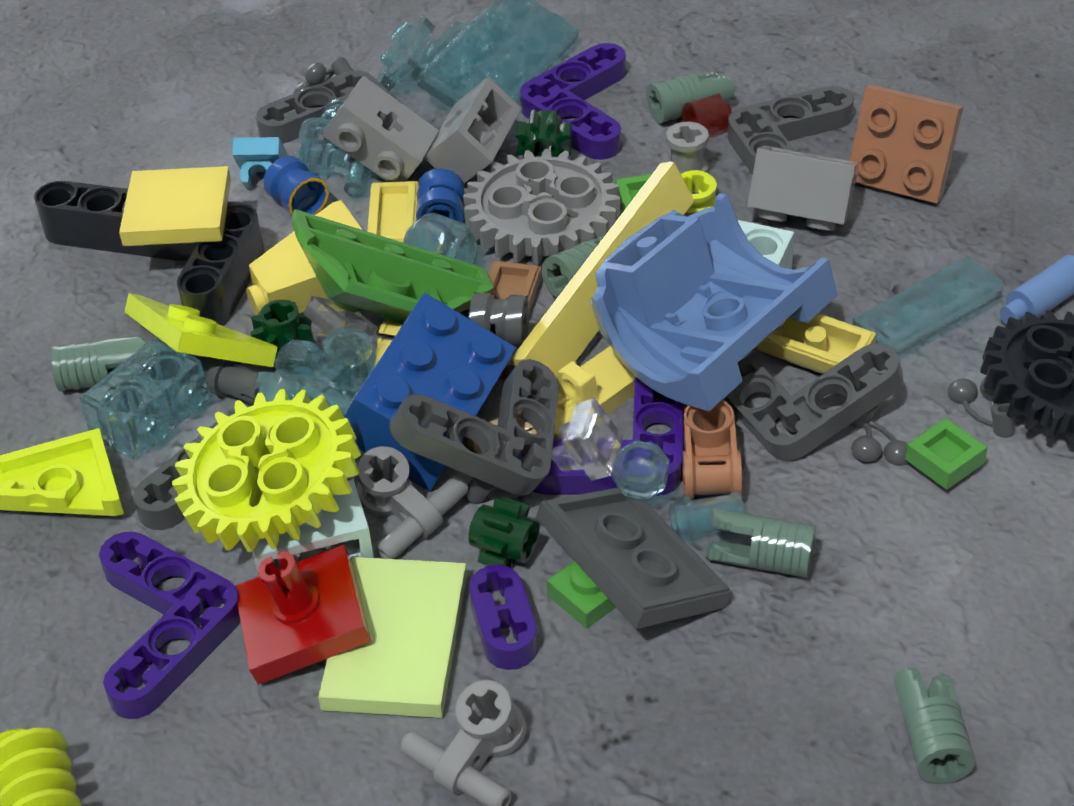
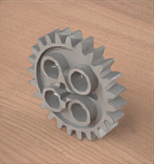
[463,149,620,265]

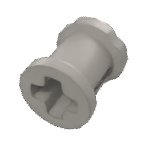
[666,122,709,174]

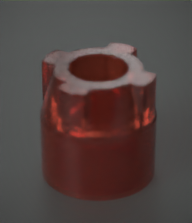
[682,93,732,135]

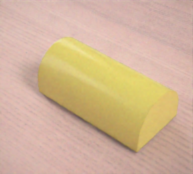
[757,313,876,385]

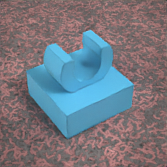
[232,137,288,189]

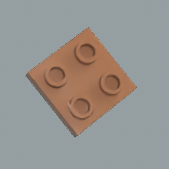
[850,84,964,203]

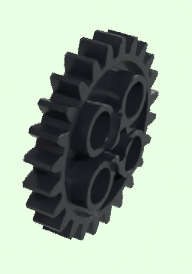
[980,310,1074,445]

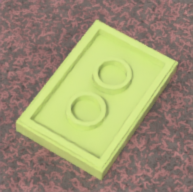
[318,557,467,718]

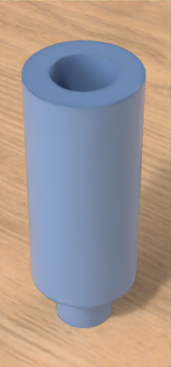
[999,255,1074,324]

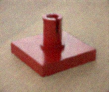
[235,544,372,685]

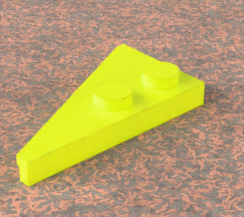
[124,293,278,367]
[0,428,124,516]

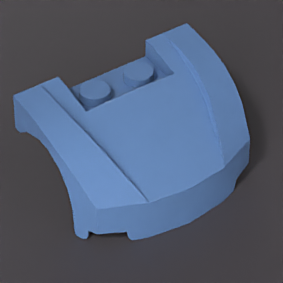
[591,193,838,411]

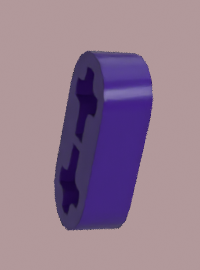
[469,565,538,670]

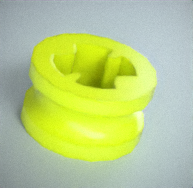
[681,170,717,214]

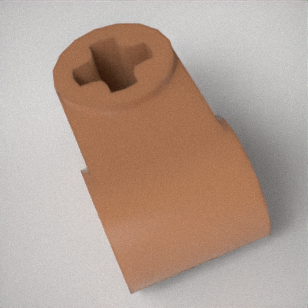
[682,400,742,501]

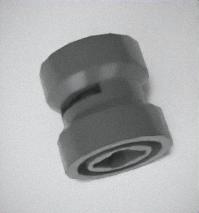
[469,292,529,347]

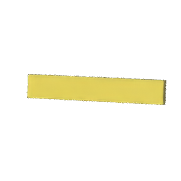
[510,162,694,398]

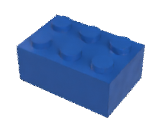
[344,292,516,491]

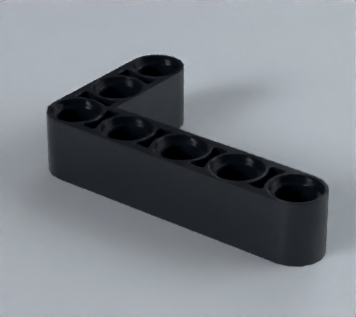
[34,181,265,326]

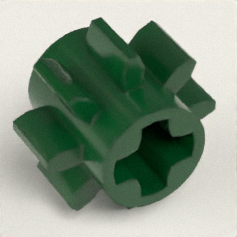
[516,110,572,157]
[250,300,315,364]
[468,497,540,569]

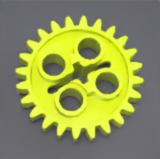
[172,389,361,552]

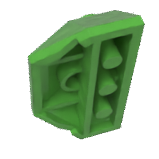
[292,209,494,324]

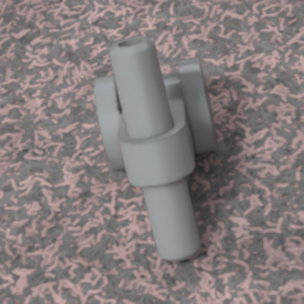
[357,446,469,559]
[400,680,527,806]

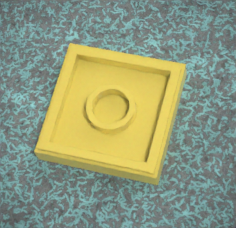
[119,166,231,246]

